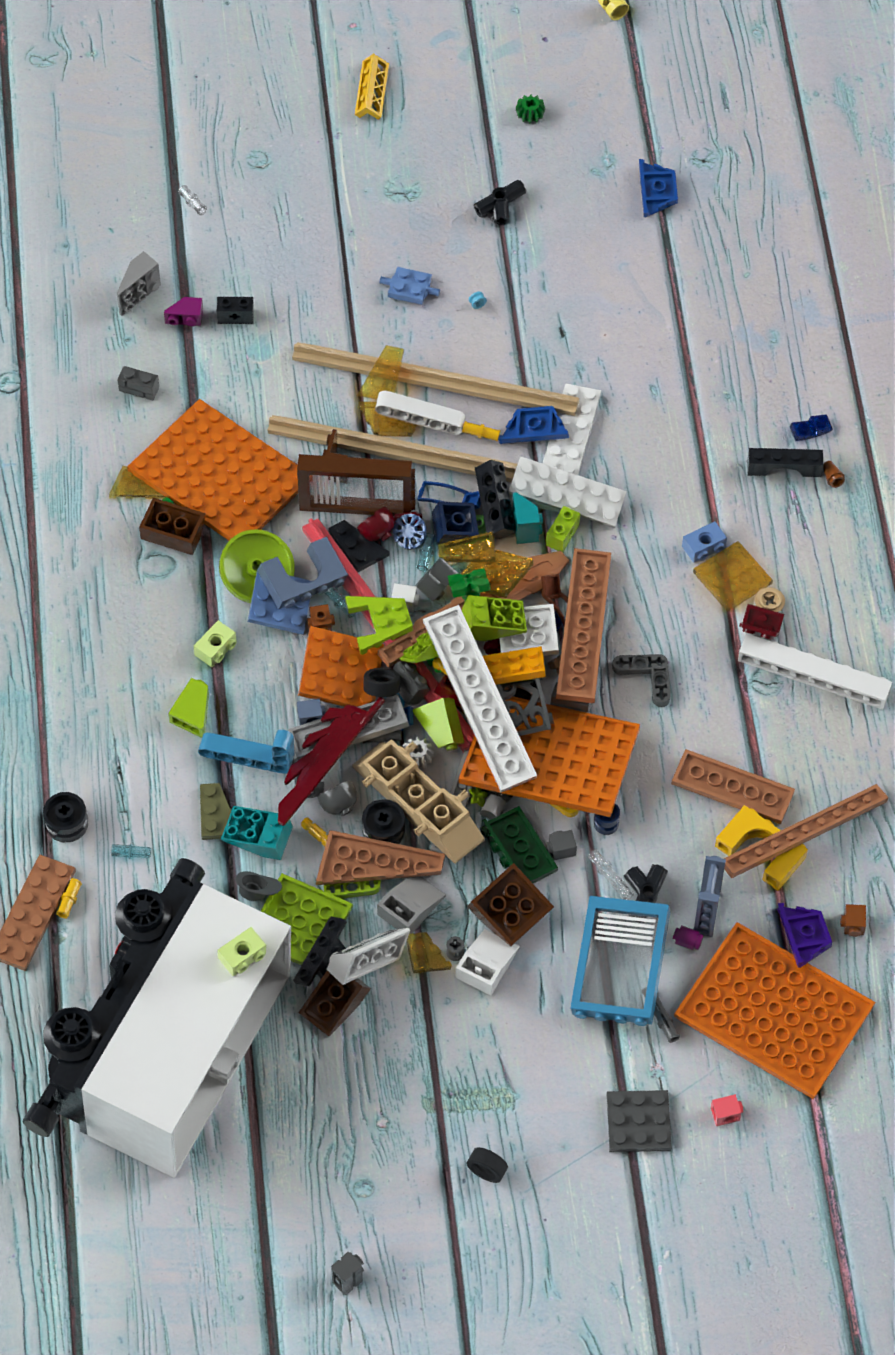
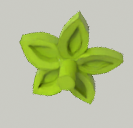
[468,787,488,807]

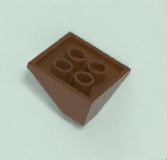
[467,863,554,946]

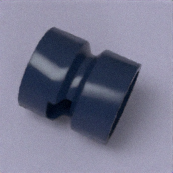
[594,803,620,835]

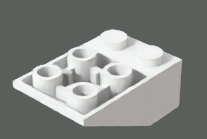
[456,929,520,996]

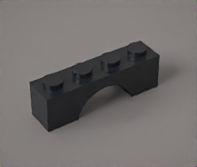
[747,448,824,477]

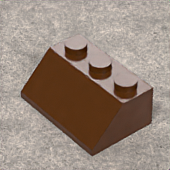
[139,498,206,555]

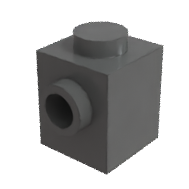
[546,830,577,860]

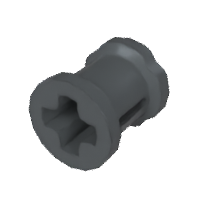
[446,936,464,961]

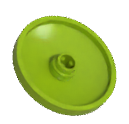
[219,529,295,603]

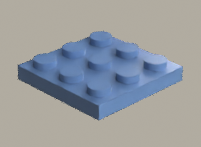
[247,568,312,635]

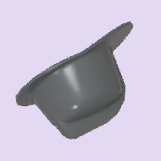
[235,871,282,901]

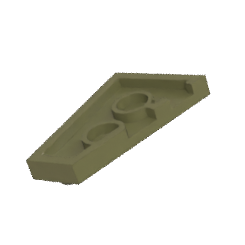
[200,783,231,840]

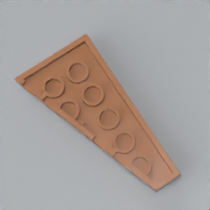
[316,830,445,885]

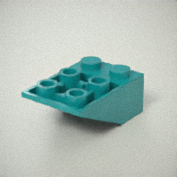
[221,806,293,860]

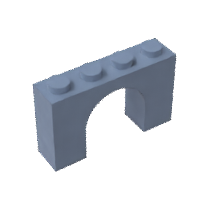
[258,537,348,609]

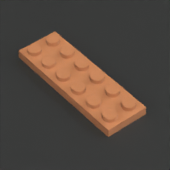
[671,749,795,824]
[0,854,76,971]

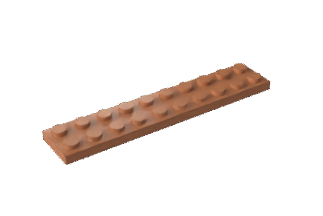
[556,548,611,703]

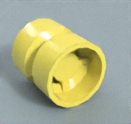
[598,0,629,21]

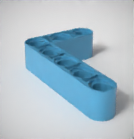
[198,730,295,774]

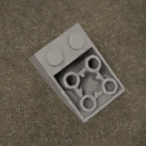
[117,251,161,316]
[377,876,446,938]

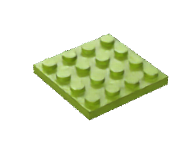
[261,873,353,965]

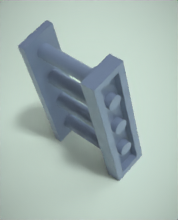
[694,856,726,937]

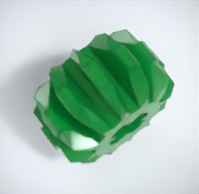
[516,94,545,123]

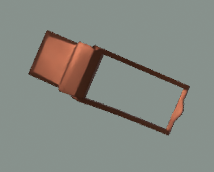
[541,574,568,627]

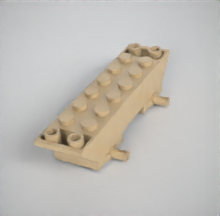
[352,739,484,864]

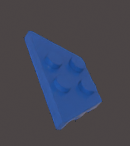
[639,159,678,217]
[498,406,569,444]

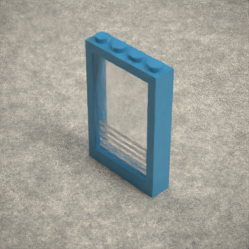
[570,896,670,1026]

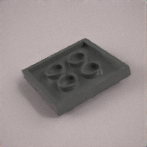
[606,1090,672,1152]

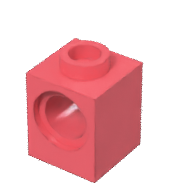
[710,1094,744,1126]

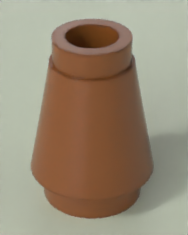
[823,461,845,488]

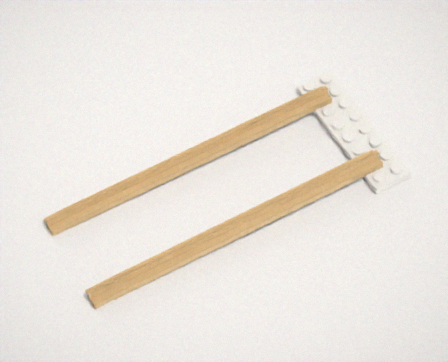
[267,342,601,512]

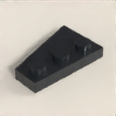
[328,520,390,572]

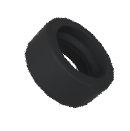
[363,668,400,697]
[466,1147,508,1183]

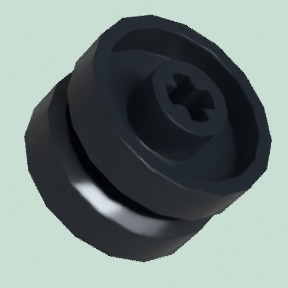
[43,792,88,843]
[362,799,405,844]

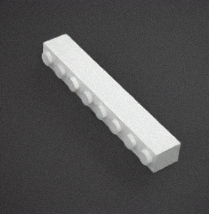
[738,633,892,710]

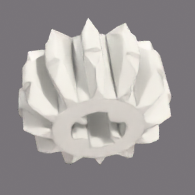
[403,736,434,769]

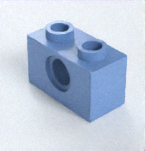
[682,521,727,563]

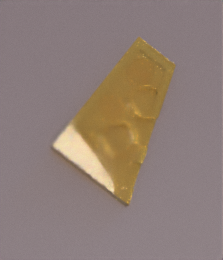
[357,345,404,400]

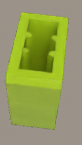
[168,678,209,738]
[413,698,465,751]

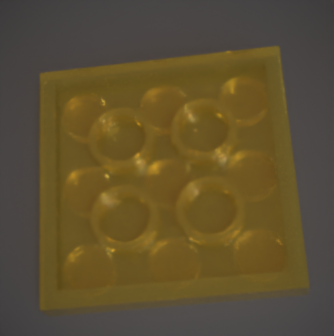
[693,541,773,612]
[461,547,534,598]

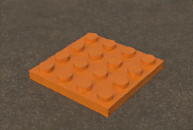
[298,626,384,707]

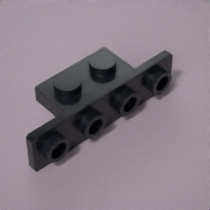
[293,916,347,986]

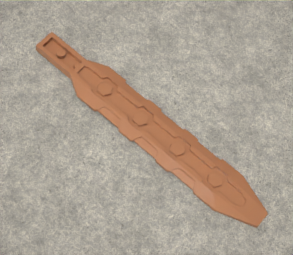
[378,551,569,668]

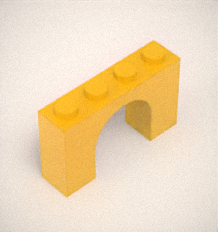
[715,805,808,891]

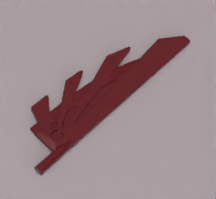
[278,697,385,826]

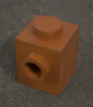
[840,904,866,937]

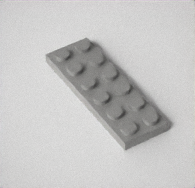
[288,694,409,760]

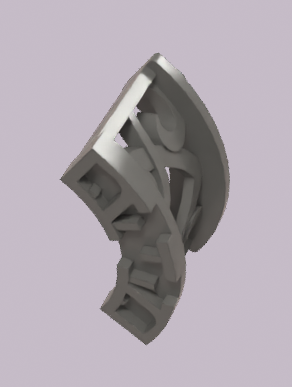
[496,677,554,736]

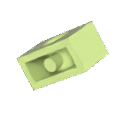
[193,620,237,667]
[218,927,266,976]

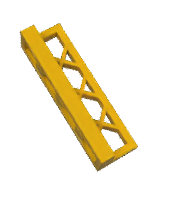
[355,53,389,119]

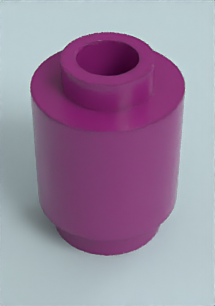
[673,925,704,950]

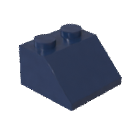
[432,501,479,546]

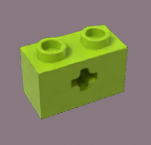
[546,506,580,552]

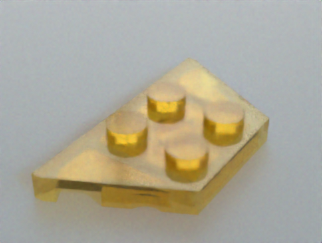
[358,401,417,437]

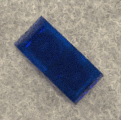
[790,414,833,441]

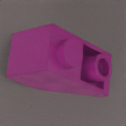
[164,297,203,326]

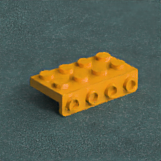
[483,646,546,685]

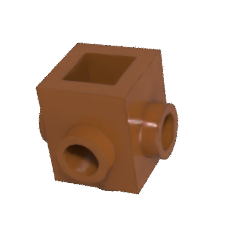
[307,604,335,631]

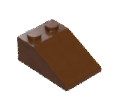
[298,970,371,1036]

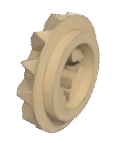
[755,587,785,612]

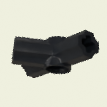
[474,180,526,225]
[624,864,668,923]

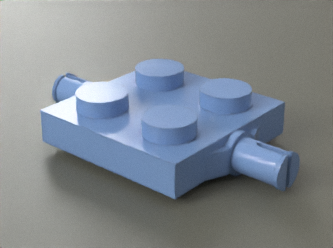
[379,267,440,305]

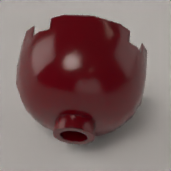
[357,506,395,542]

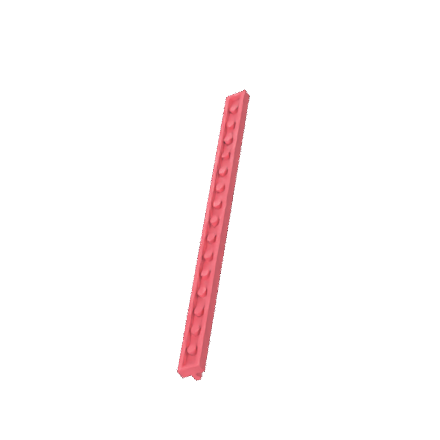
[302,518,475,753]

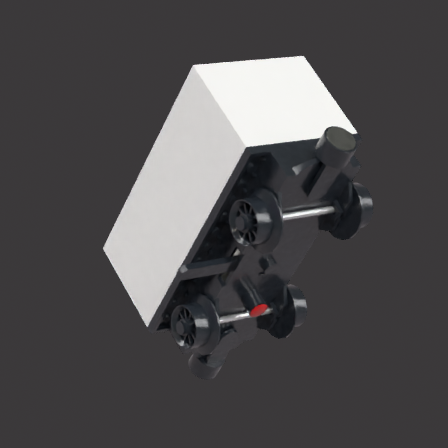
[22,858,291,1178]

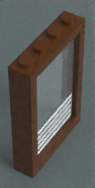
[297,454,416,516]

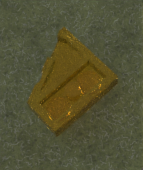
[406,932,452,973]

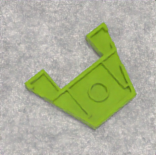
[345,596,413,655]

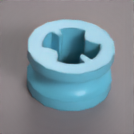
[469,291,487,309]

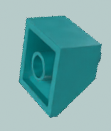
[512,492,543,544]

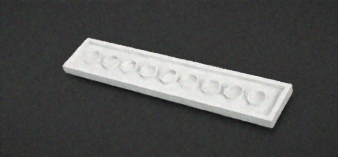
[423,605,537,792]

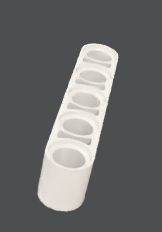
[375,391,465,435]

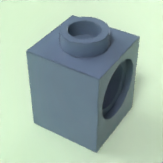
[297,699,326,725]

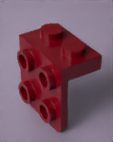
[739,604,785,640]

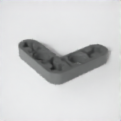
[612,654,670,707]

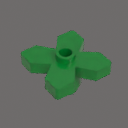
[448,568,491,601]

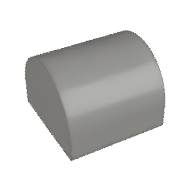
[480,794,506,819]

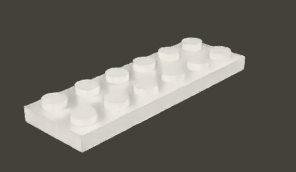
[509,456,627,528]

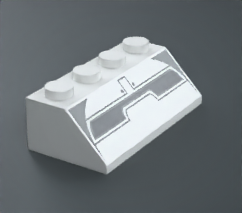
[327,928,410,985]

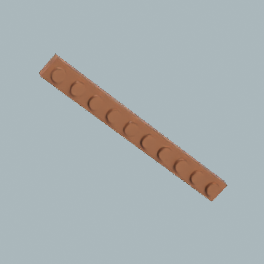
[724,784,888,878]

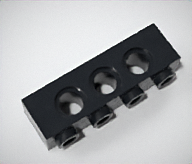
[475,460,516,539]

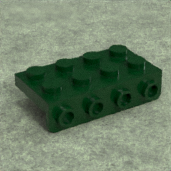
[480,806,558,883]

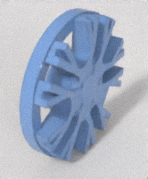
[392,514,427,549]

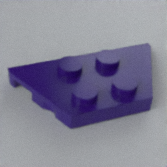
[777,903,832,968]

